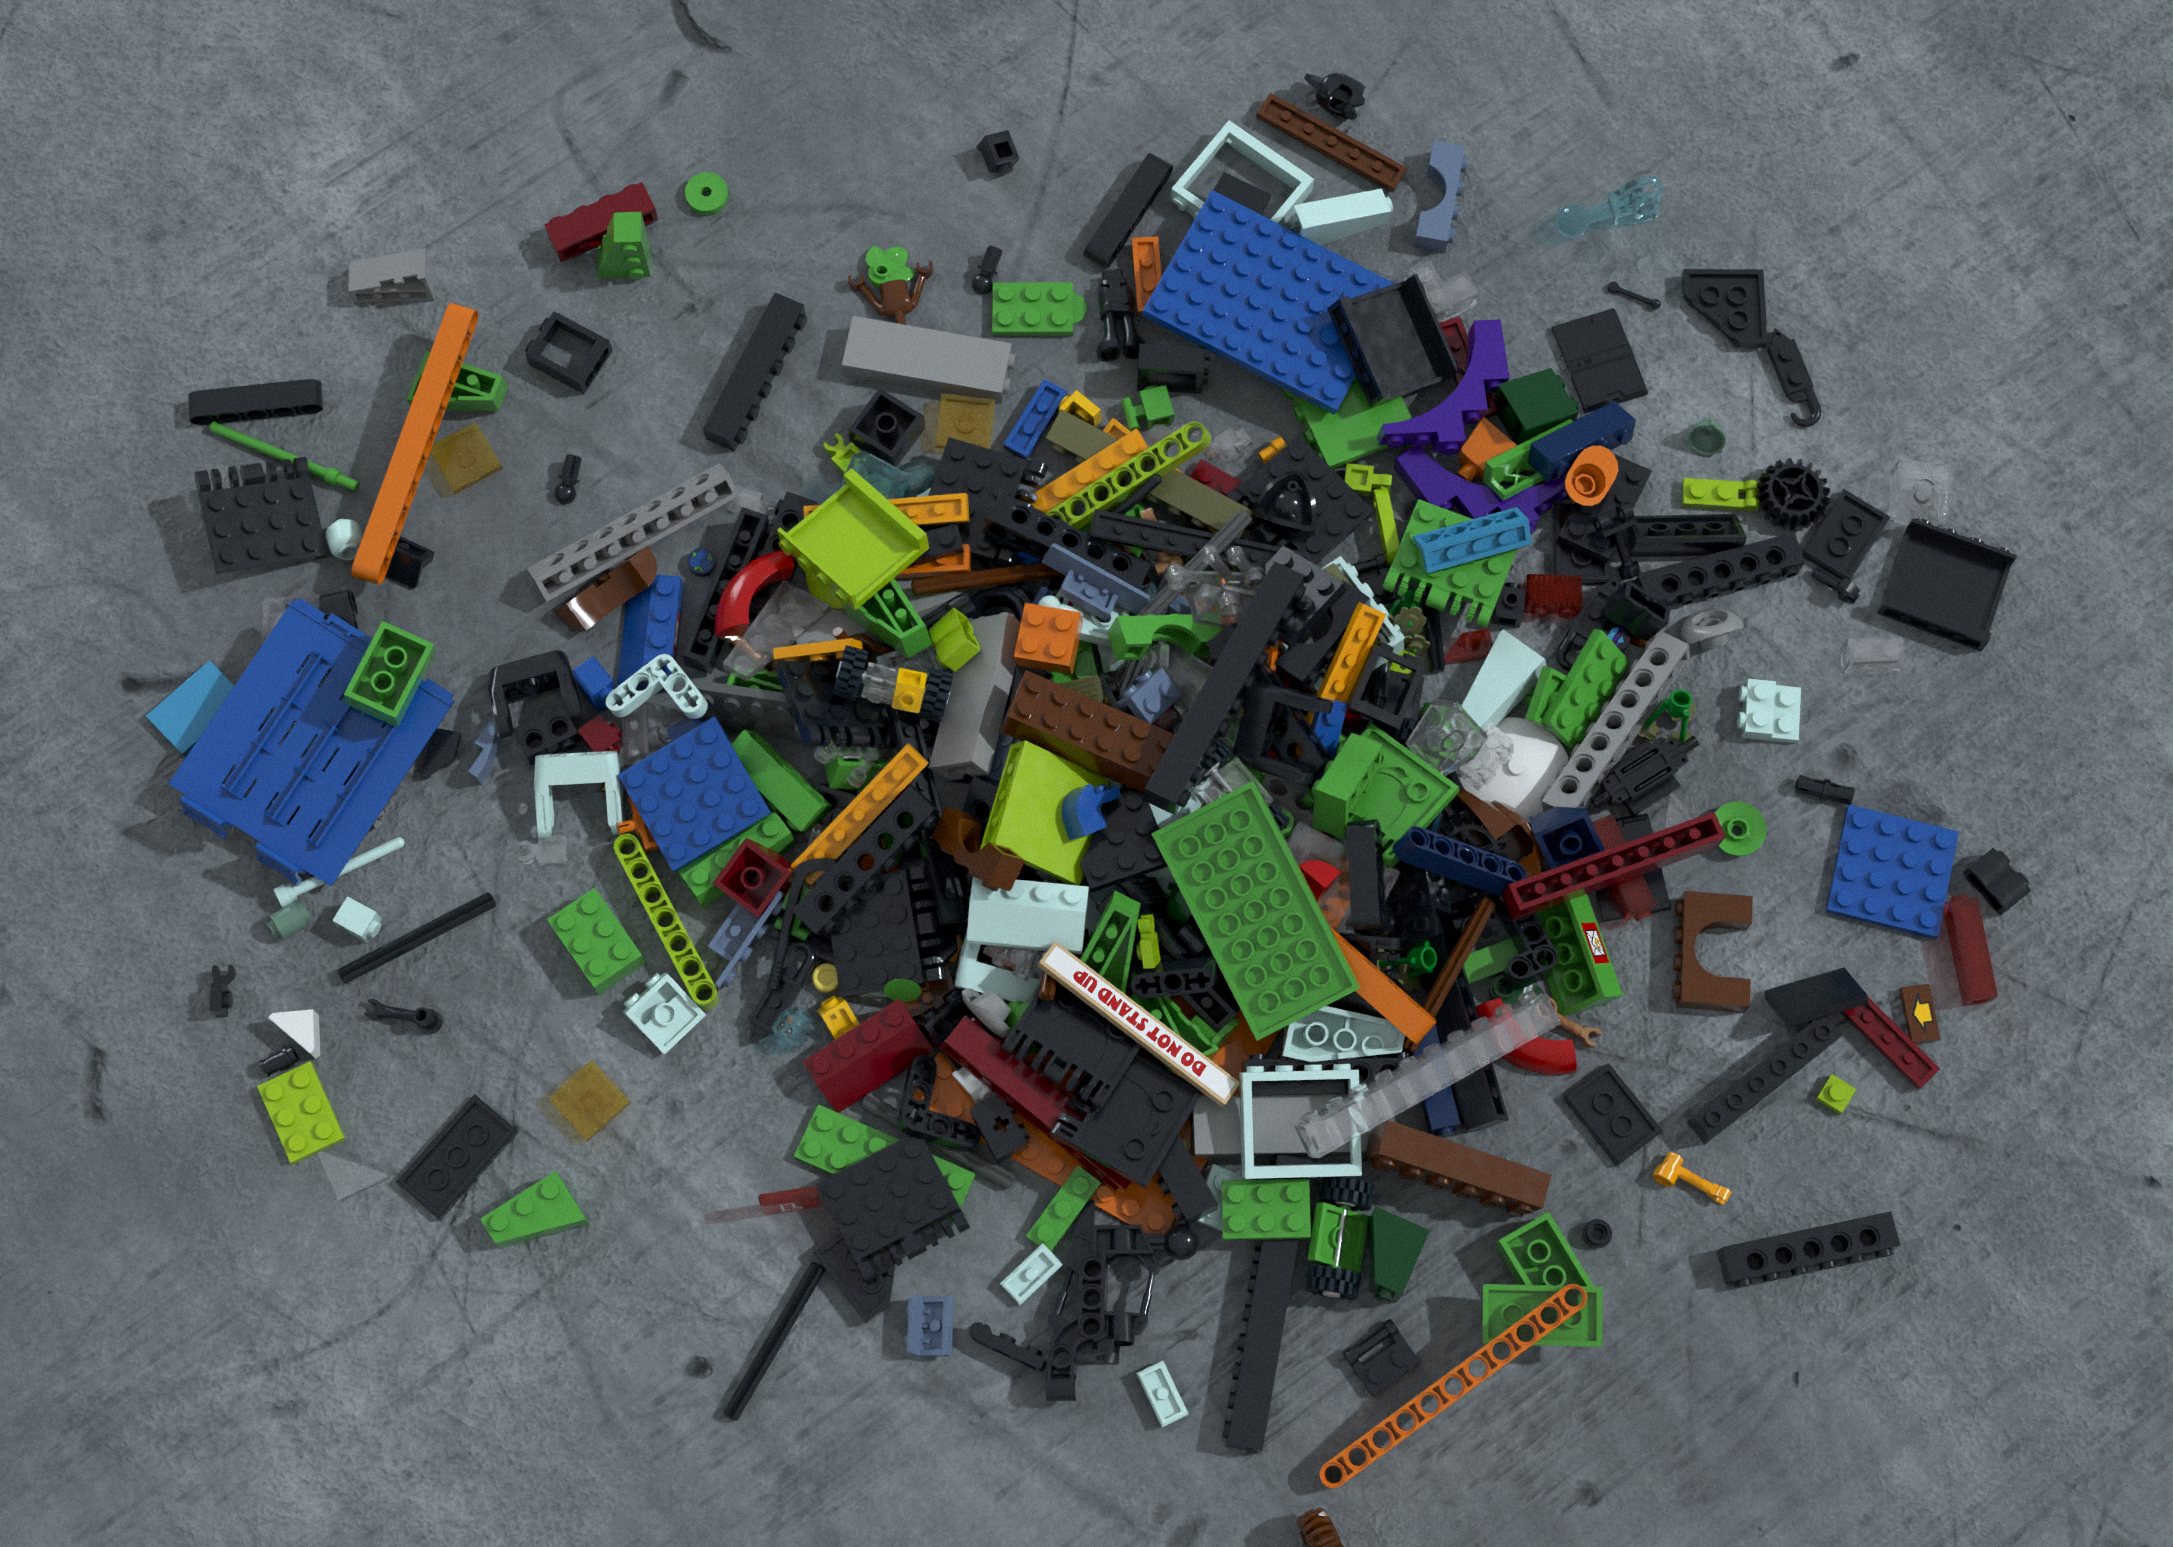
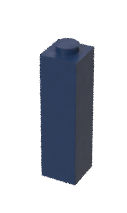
[1408,1025,1460,1138]

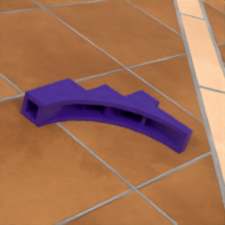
[1377,319,1510,455]
[1394,446,1569,535]

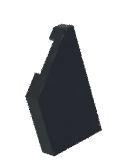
[421,728,461,780]

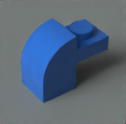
[1062,784,1121,840]

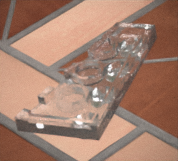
[723,580,831,681]

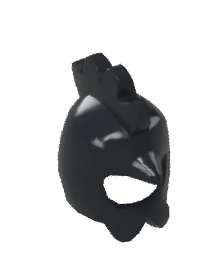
[1304,72,1366,122]

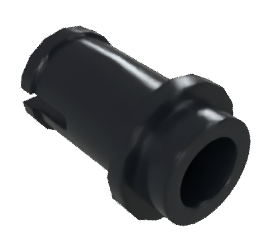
[259,1046,299,1077]

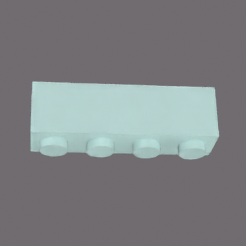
[967,876,1089,954]

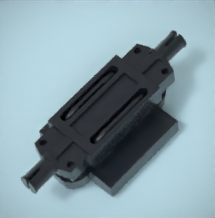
[1590,736,1699,817]

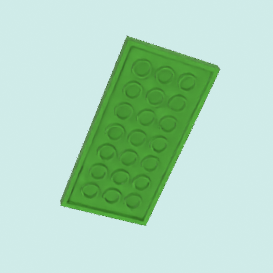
[1152,780,1361,1041]

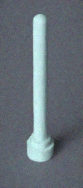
[274,837,405,908]

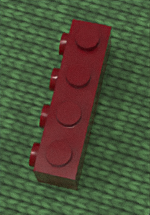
[544,182,658,262]

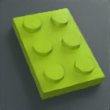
[257,1061,346,1165]

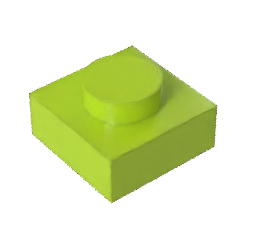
[1815,1074,1856,1115]

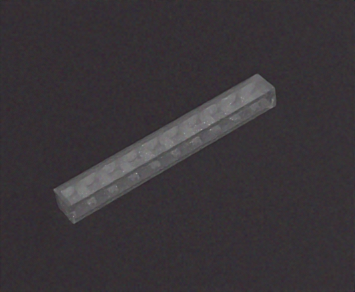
[1294,990,1561,1158]

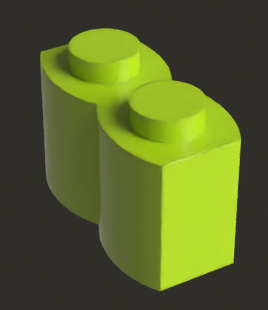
[929,607,980,672]

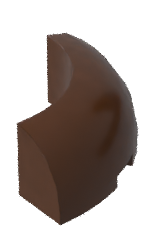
[555,545,657,632]

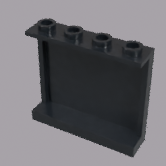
[1327,273,1460,407]
[1876,518,2017,651]

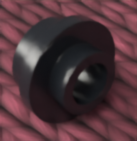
[1583,1219,1612,1249]

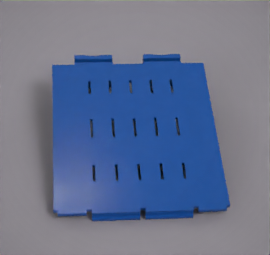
[168,597,455,887]

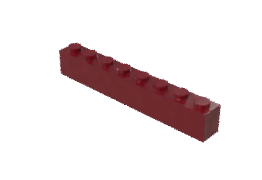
[1501,812,1726,920]
[939,1015,1131,1195]

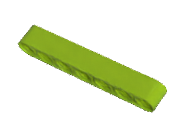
[1046,422,1211,529]
[614,834,719,1011]

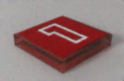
[758,1186,822,1215]

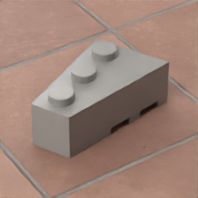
[348,248,435,303]

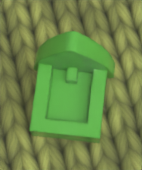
[1190,1014,1240,1047]

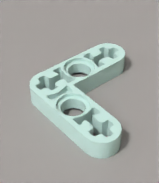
[606,654,708,719]

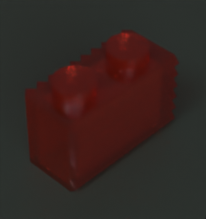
[1523,574,1582,618]

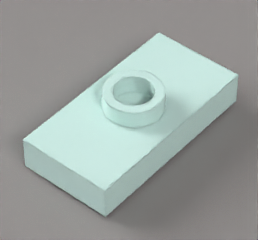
[1000,1243,1063,1305]
[1136,1361,1189,1428]

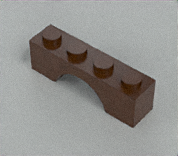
[932,807,1025,892]

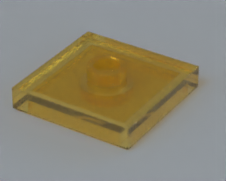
[935,393,995,449]
[430,422,503,494]
[548,1060,631,1142]

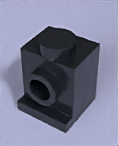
[977,130,1020,176]
[1492,582,1526,628]

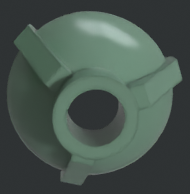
[1685,417,1726,455]

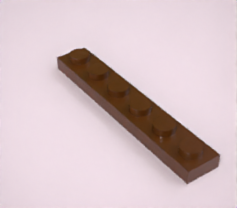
[1256,93,1407,193]

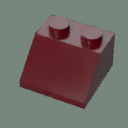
[712,838,794,918]

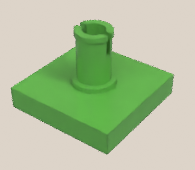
[1524,666,1567,734]

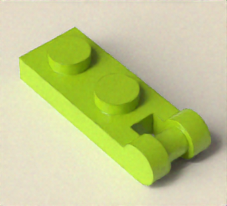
[1682,478,1759,511]

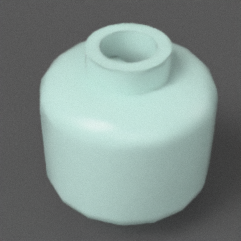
[326,519,363,560]

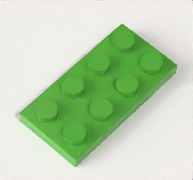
[1542,629,1630,751]
[1483,1284,1603,1347]

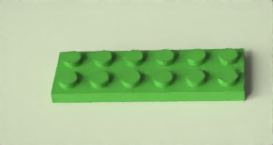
[794,1104,976,1228]

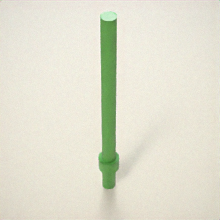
[209,422,360,492]

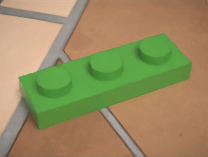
[1026,1165,1102,1252]

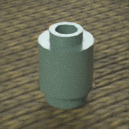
[267,901,312,940]

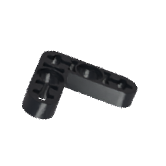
[898,1054,981,1152]

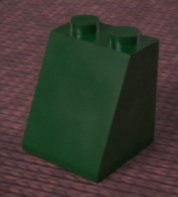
[1494,368,1579,446]
[1368,1206,1430,1304]

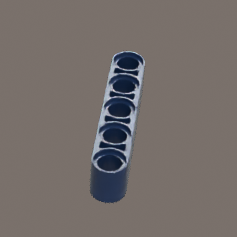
[1393,826,1527,897]

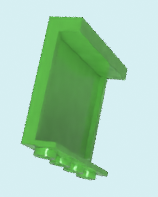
[1282,376,1411,469]

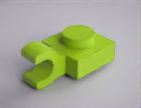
[1345,463,1392,495]

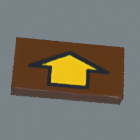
[1899,984,1940,1044]

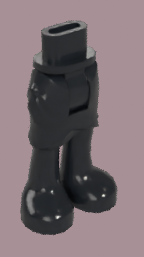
[1096,269,1146,362]

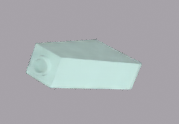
[1290,189,1393,245]
[1458,629,1547,742]

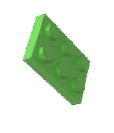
[992,282,1073,336]
[1221,1179,1311,1241]

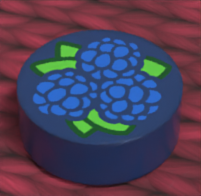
[688,548,716,577]

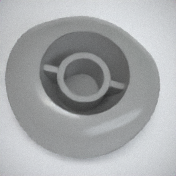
[1680,609,1744,649]
[962,988,1011,1038]

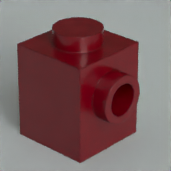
[577,714,623,754]

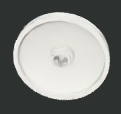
[1457,717,1569,825]

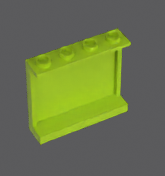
[777,468,929,611]
[980,740,1109,886]

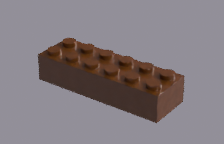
[1000,670,1175,793]
[1363,1120,1552,1217]

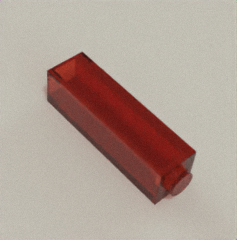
[1593,814,1657,922]
[1944,895,1998,1006]

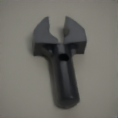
[1811,568,1860,604]

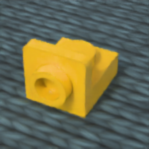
[1058,390,1102,427]
[892,668,927,713]
[817,996,859,1040]

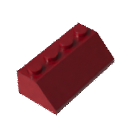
[803,998,934,1113]

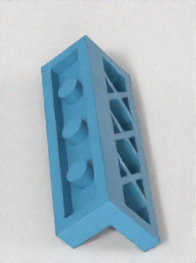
[1413,507,1532,573]

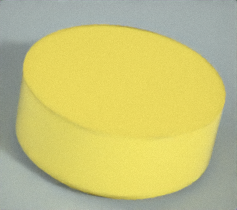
[812,963,839,993]

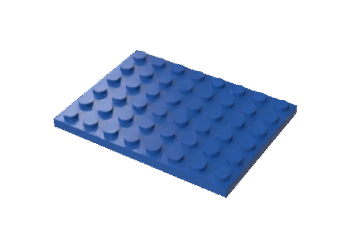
[1141,190,1395,415]

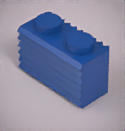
[572,657,616,713]

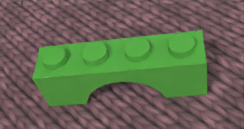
[1107,613,1222,661]

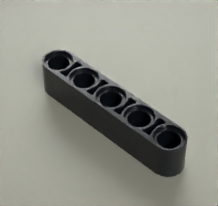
[1083,153,1173,269]
[188,379,323,425]

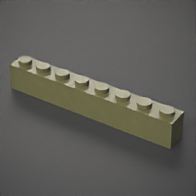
[1046,409,1253,538]

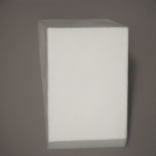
[268,1009,320,1059]

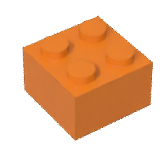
[1014,603,1083,675]

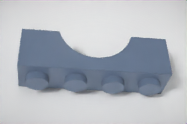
[1414,141,1468,253]

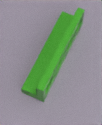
[1483,419,1573,501]

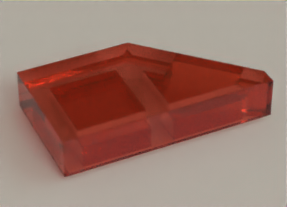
[1444,629,1493,665]

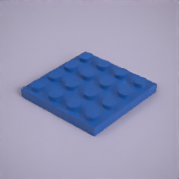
[618,717,772,872]
[1825,804,1959,940]

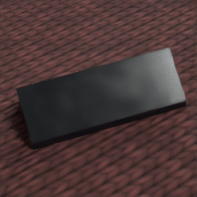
[1627,514,1746,557]

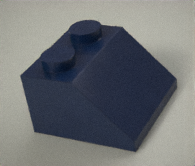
[1529,807,1605,869]

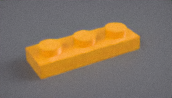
[773,638,862,662]

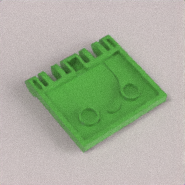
[1382,499,1518,628]
[1303,723,1459,868]

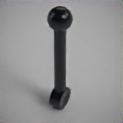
[1608,281,1661,309]

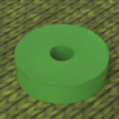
[685,172,728,216]

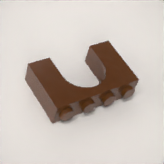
[1672,891,1753,1013]

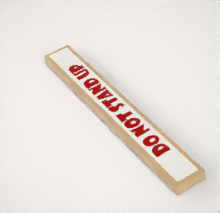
[1037,941,1240,1107]

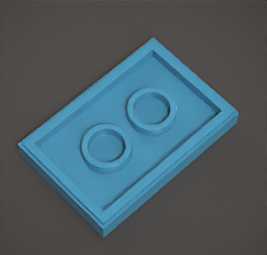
[146,660,234,757]

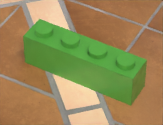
[732,730,832,831]

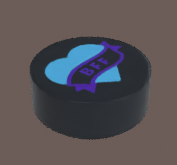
[1604,624,1630,652]

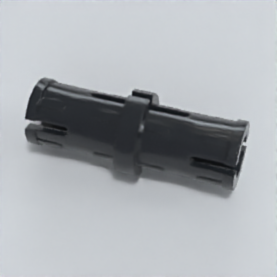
[1795,775,1855,805]

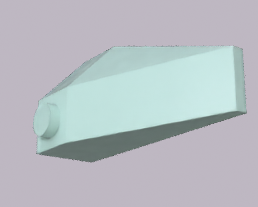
[1282,1006,1405,1062]

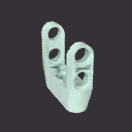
[534,751,625,839]
[954,927,1045,1004]

